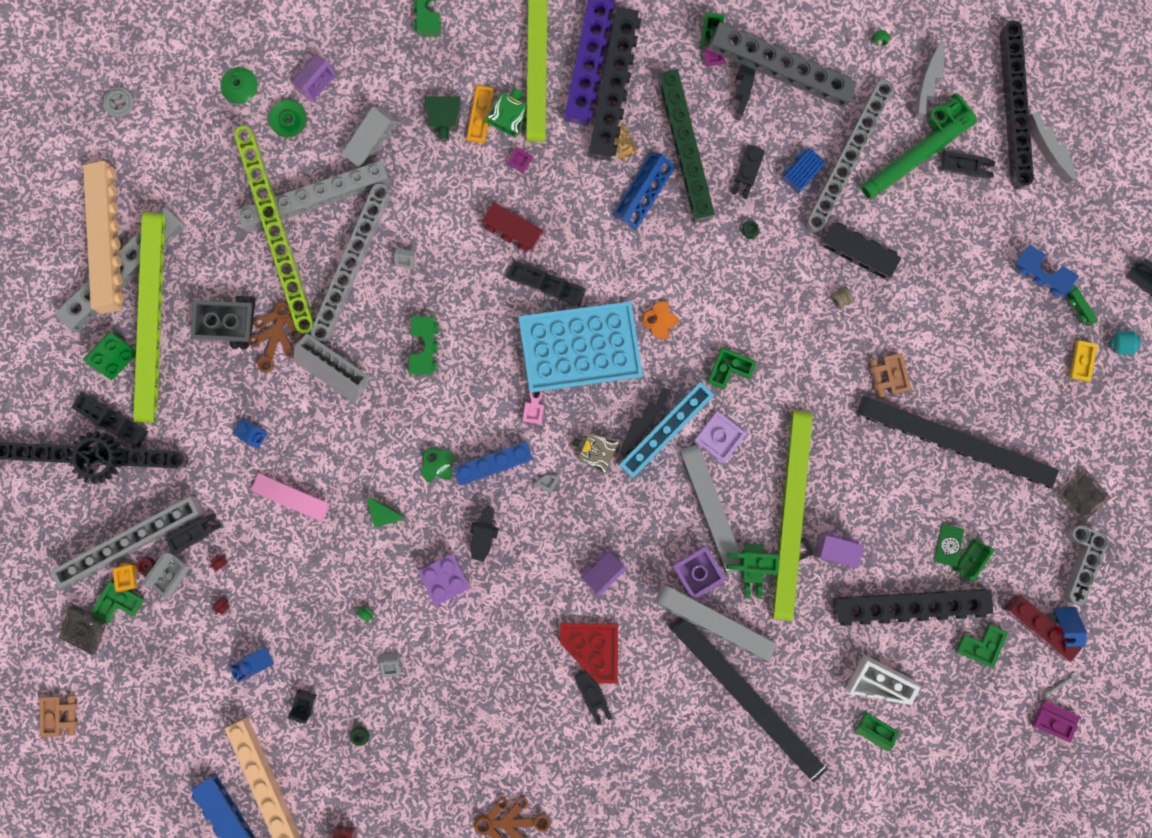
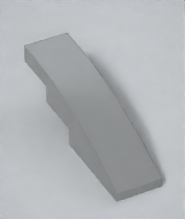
[914,41,945,119]
[1029,112,1077,184]

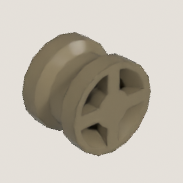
[831,286,854,310]

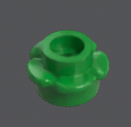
[872,30,891,46]
[356,605,374,623]

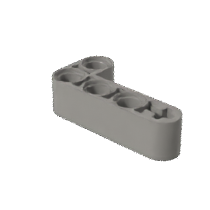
[1063,525,1108,605]

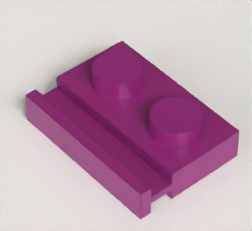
[1032,700,1081,743]

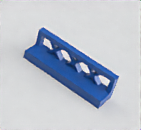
[612,152,676,230]

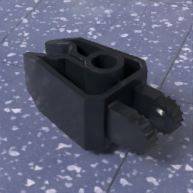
[470,506,499,561]

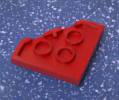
[560,623,618,684]

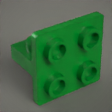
[83,331,136,380]

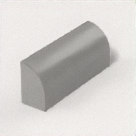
[293,334,370,404]

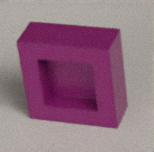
[704,47,725,67]
[507,147,533,174]

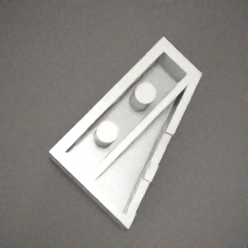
[846,654,920,705]

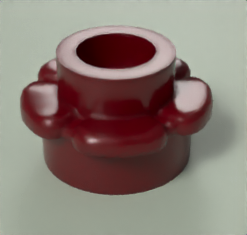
[209,554,228,571]
[137,557,156,576]
[211,597,229,615]

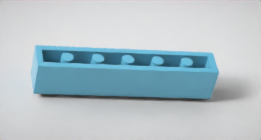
[619,382,714,478]

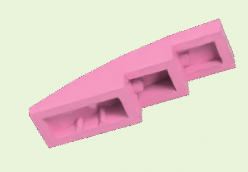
[251,473,330,522]

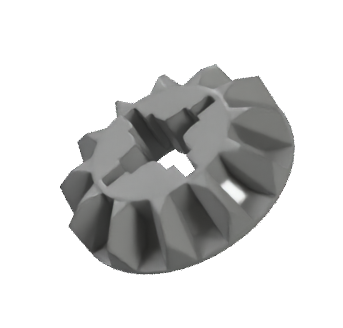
[103,88,135,118]

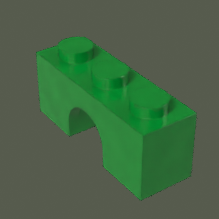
[413,0,442,37]
[408,316,439,376]

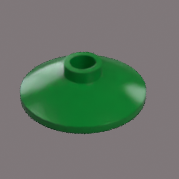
[220,67,258,104]
[269,100,307,138]

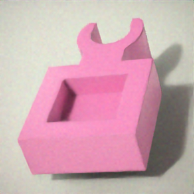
[523,391,544,425]

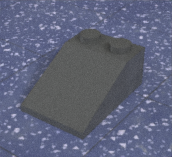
[191,300,252,342]

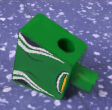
[483,88,526,138]

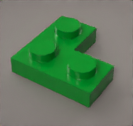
[90,580,145,624]
[956,624,1008,669]

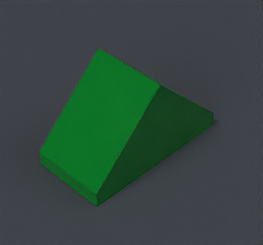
[699,12,725,49]
[367,498,405,527]

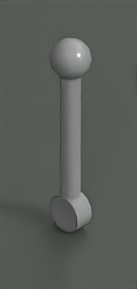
[1043,672,1079,697]

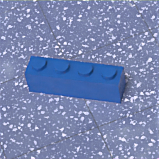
[453,441,533,486]
[191,774,256,838]

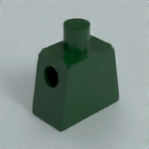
[424,96,462,142]

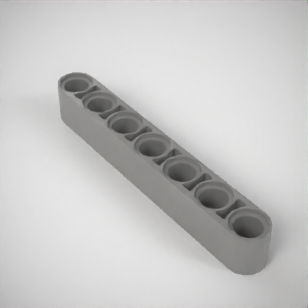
[679,444,741,575]
[654,584,777,663]

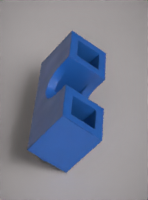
[1015,244,1079,299]

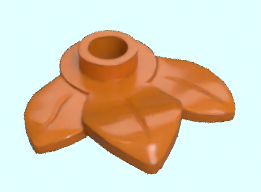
[642,301,680,340]

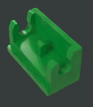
[952,538,995,582]

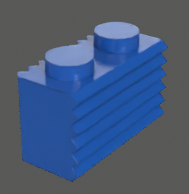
[782,148,826,194]

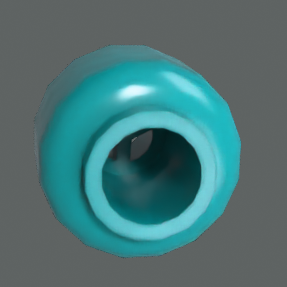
[1110,330,1141,355]

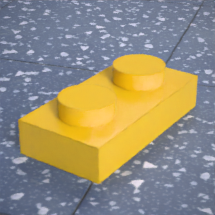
[1069,340,1098,382]

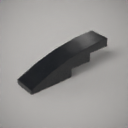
[733,48,755,121]
[506,260,586,307]
[619,387,670,455]
[71,391,149,448]

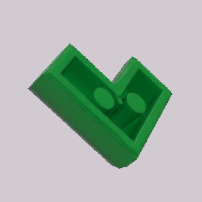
[707,347,757,390]

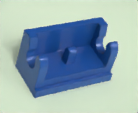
[1053,607,1087,648]

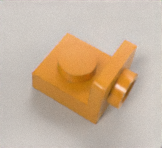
[113,562,137,592]

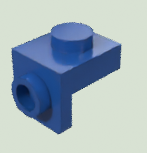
[232,417,268,448]

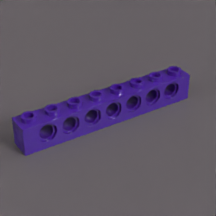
[564,0,615,126]

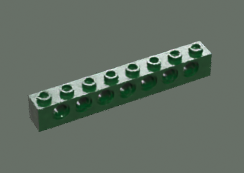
[658,69,715,224]

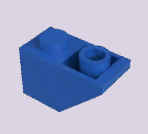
[230,647,274,683]

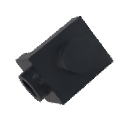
[288,689,317,724]

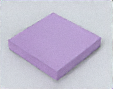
[693,410,747,464]

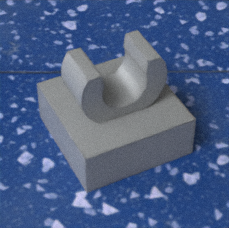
[395,245,415,269]

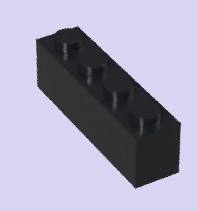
[820,222,902,280]

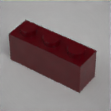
[482,202,543,253]

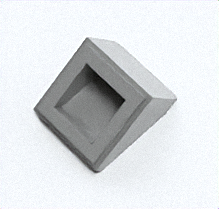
[379,652,401,677]

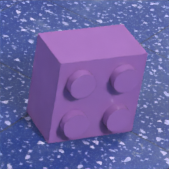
[813,532,864,568]
[671,546,726,600]
[418,553,472,606]

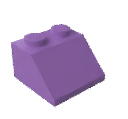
[291,55,336,103]
[582,551,627,596]

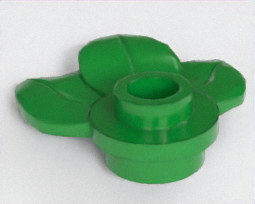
[421,447,457,483]

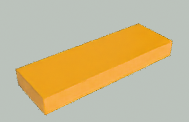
[466,85,495,144]

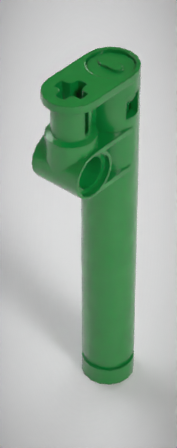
[860,93,977,200]

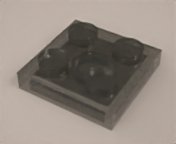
[1056,469,1111,523]
[58,604,107,655]

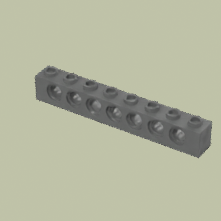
[707,22,857,108]

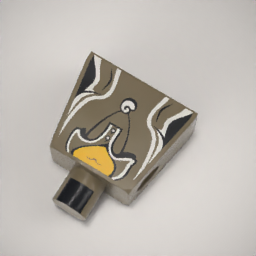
[571,433,619,475]

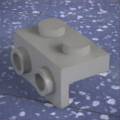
[143,551,190,599]

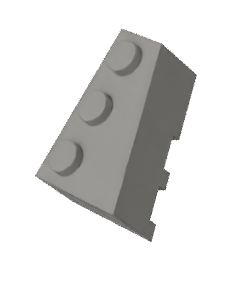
[342,107,402,168]

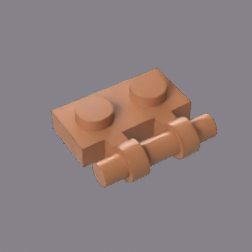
[870,353,911,398]
[40,695,78,737]

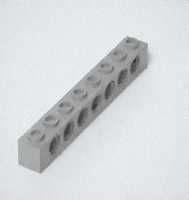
[236,160,391,232]
[54,207,186,333]
[50,496,205,589]

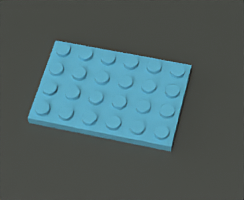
[518,302,643,393]

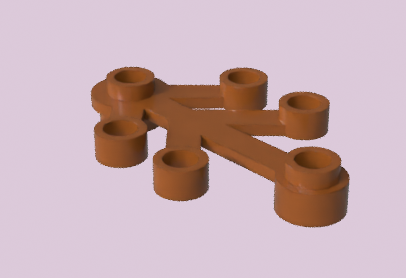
[249,301,303,373]
[474,796,550,838]

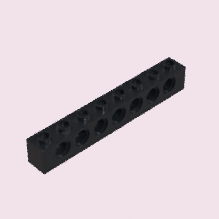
[589,7,642,161]
[833,589,993,626]

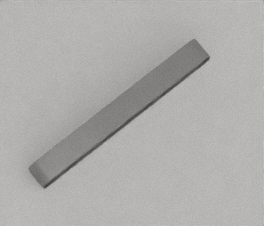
[806,80,893,233]
[311,183,391,343]

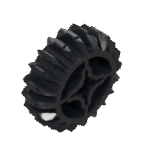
[68,431,124,484]

